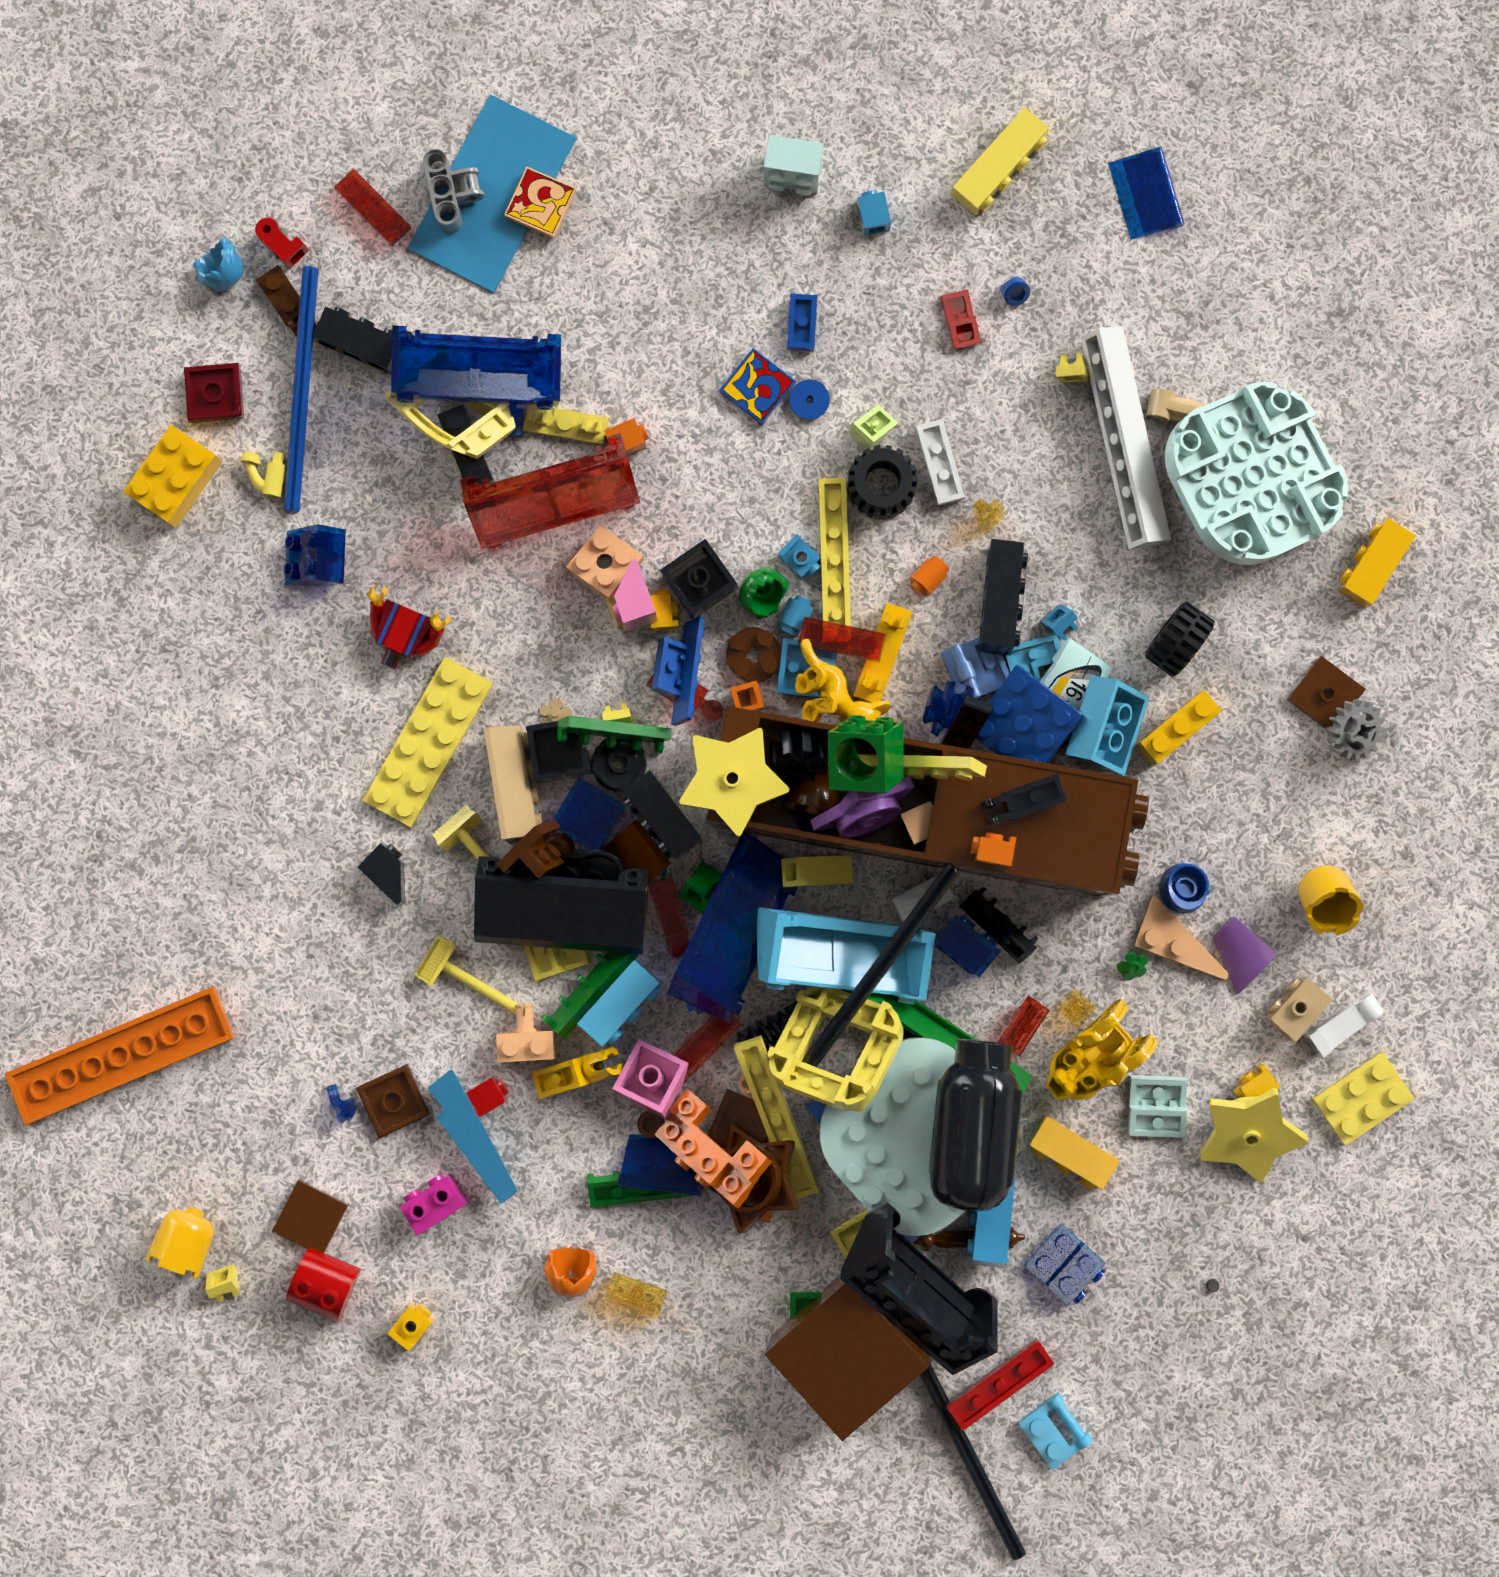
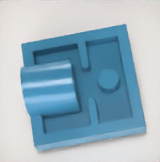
[777,638,838,699]

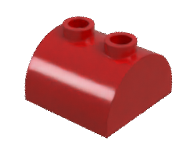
[286,1247,361,1323]

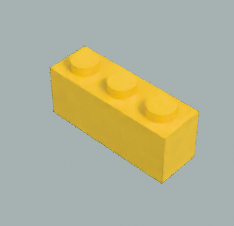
[1338,518,1416,608]
[1135,690,1222,766]
[1027,1115,1120,1190]

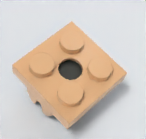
[566,525,644,601]

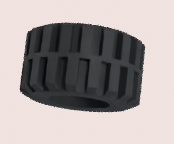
[847,445,918,520]
[1145,601,1215,677]

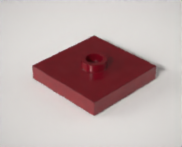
[184,363,244,423]

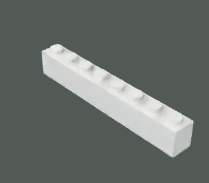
[1081,327,1171,549]

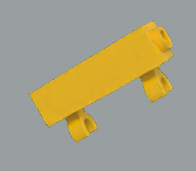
[852,603,913,703]

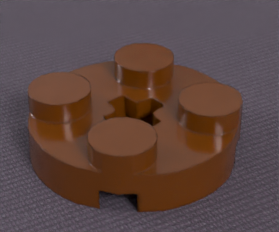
[726,627,781,682]

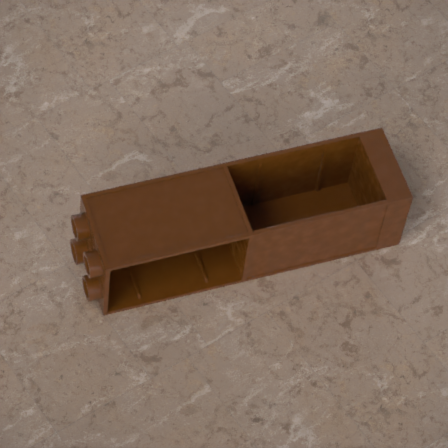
[706,706,1149,897]

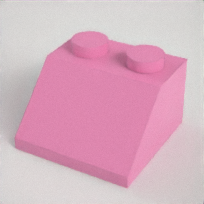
[612,559,658,631]
[612,1039,689,1120]

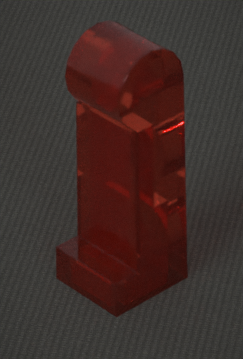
[648,877,693,959]

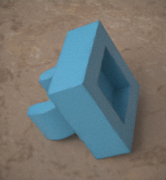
[1040,604,1078,641]

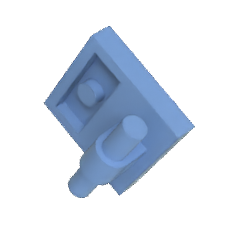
[941,638,1009,704]

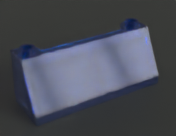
[391,325,561,410]
[667,831,798,1023]

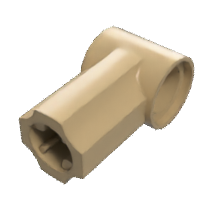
[1145,388,1204,423]

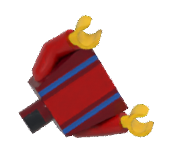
[368,584,451,670]

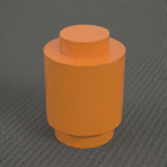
[909,555,949,597]

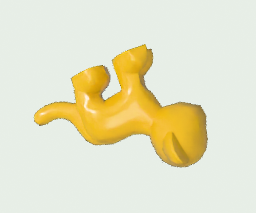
[795,639,891,722]

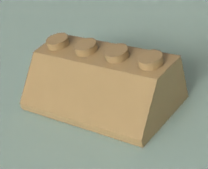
[483,726,543,842]

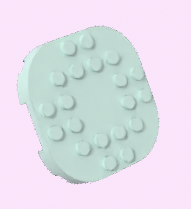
[1165,382,1348,565]
[820,1037,965,1236]

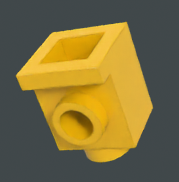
[650,589,679,632]
[1232,1063,1281,1099]
[387,1303,434,1351]

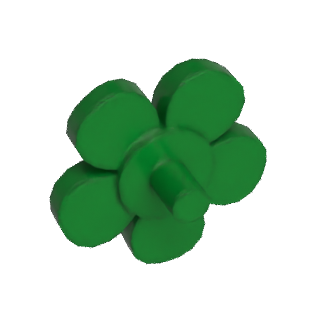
[1117,952,1148,980]

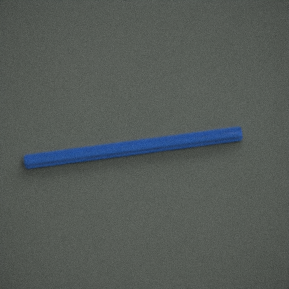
[284,266,319,512]

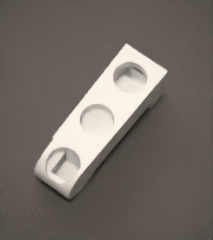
[1303,993,1384,1058]

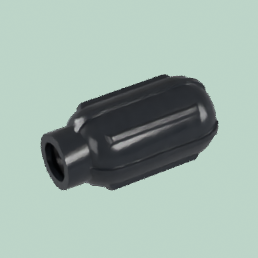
[929,1039,1022,1211]

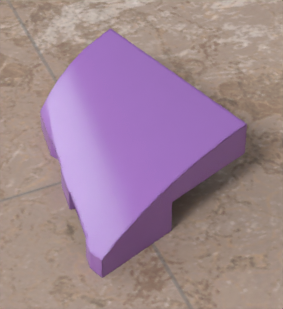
[1213,917,1277,994]

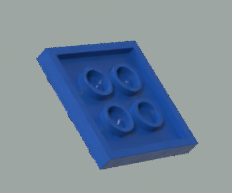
[976,665,1084,763]

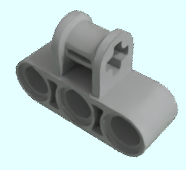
[423,149,484,233]

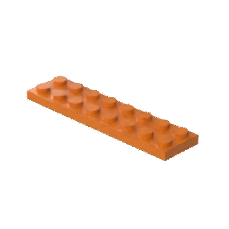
[4,986,235,1125]

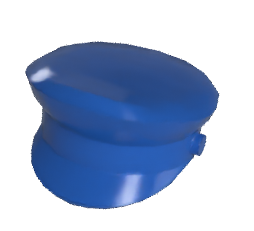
[1160,863,1210,914]

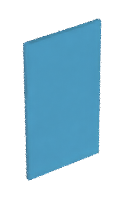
[407,94,577,293]

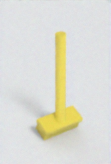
[432,805,490,860]
[414,935,525,1015]

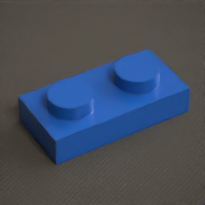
[787,293,818,351]

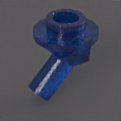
[326,1085,357,1124]

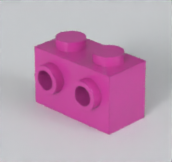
[399,1173,468,1236]

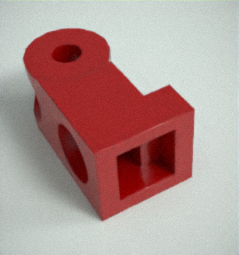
[255,218,309,269]

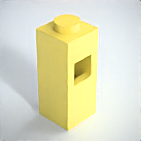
[781,855,853,887]

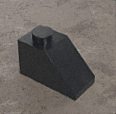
[357,843,405,906]

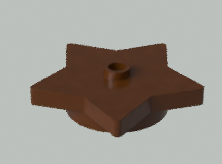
[708,1125,800,1234]

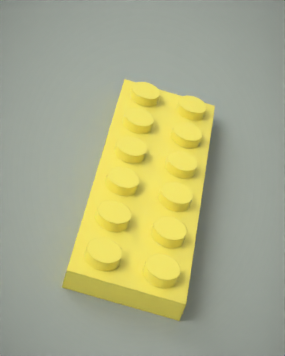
[363,657,493,828]

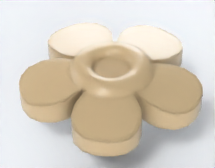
[540,699,572,723]

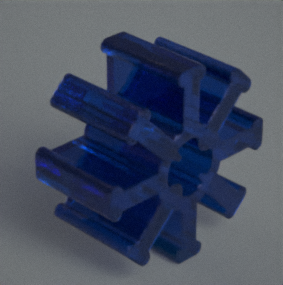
[922,681,982,736]

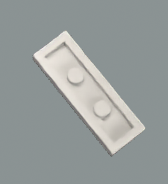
[915,419,965,506]

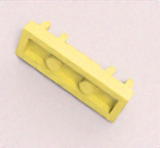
[523,404,609,445]

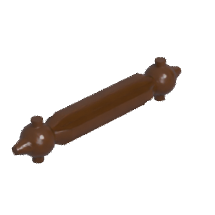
[912,1227,1025,1251]

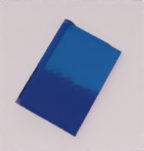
[1108,147,1185,239]
[618,1134,704,1197]

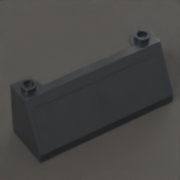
[474,856,648,955]
[840,1203,998,1375]

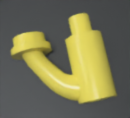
[240,452,287,499]

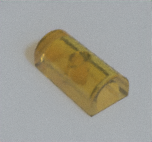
[605,1272,667,1319]

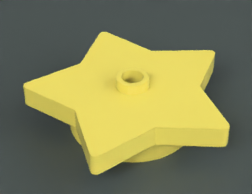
[679,728,789,837]
[1200,1088,1308,1183]

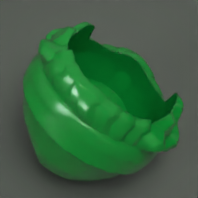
[739,567,789,620]

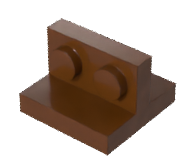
[496,819,564,878]

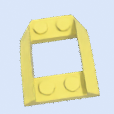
[385,352,516,459]

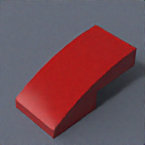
[940,289,981,349]

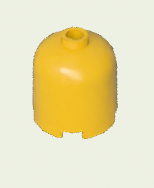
[1298,865,1364,936]
[145,1206,215,1278]

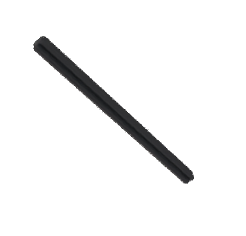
[802,863,959,1067]
[919,1361,1026,1560]

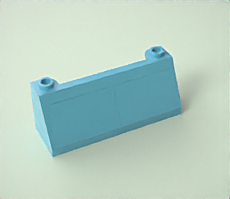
[757,907,936,1004]

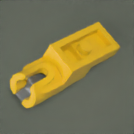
[531,1047,623,1099]

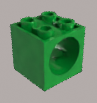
[828,715,904,793]

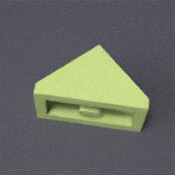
[849,405,898,450]

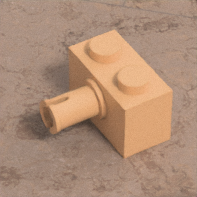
[496,1003,557,1063]

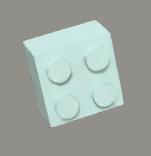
[764,135,824,196]

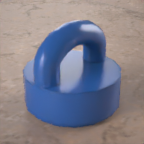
[1000,277,1030,306]

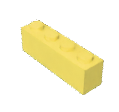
[951,107,1049,216]

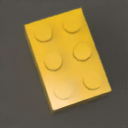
[123,424,223,528]

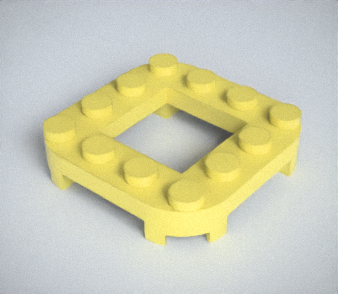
[767,986,903,1112]

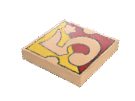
[504,167,577,239]

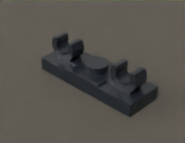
[959,887,1038,964]

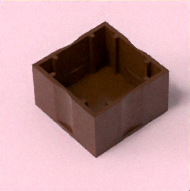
[764,1275,930,1442]

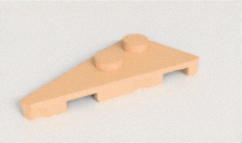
[1133,895,1229,980]

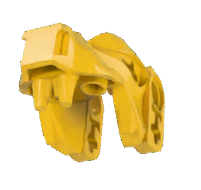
[1045,999,1158,1100]

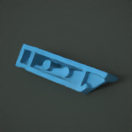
[428,1070,518,1204]

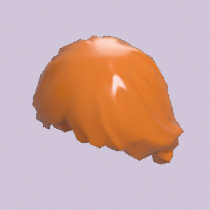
[543,1247,597,1298]

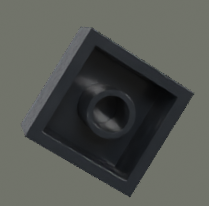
[660,539,738,619]

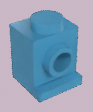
[778,534,821,580]

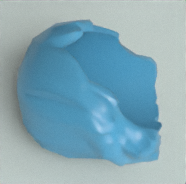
[193,237,243,291]

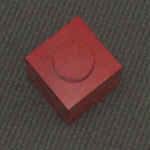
[466,1076,509,1118]

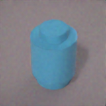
[777,595,814,638]

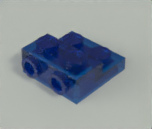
[1024,1222,1106,1306]

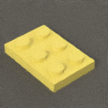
[1312,1052,1415,1146]

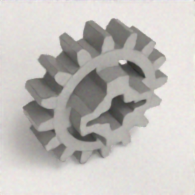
[1327,699,1386,760]

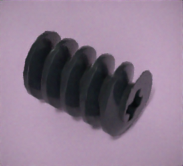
[736,1010,789,1052]

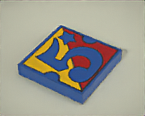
[719,348,796,425]

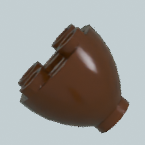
[782,768,840,822]

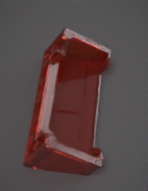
[460,433,641,549]

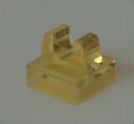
[972,498,1005,535]
[1057,989,1097,1028]

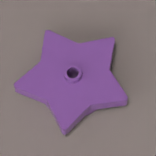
[810,776,914,839]

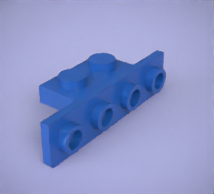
[652,616,704,726]

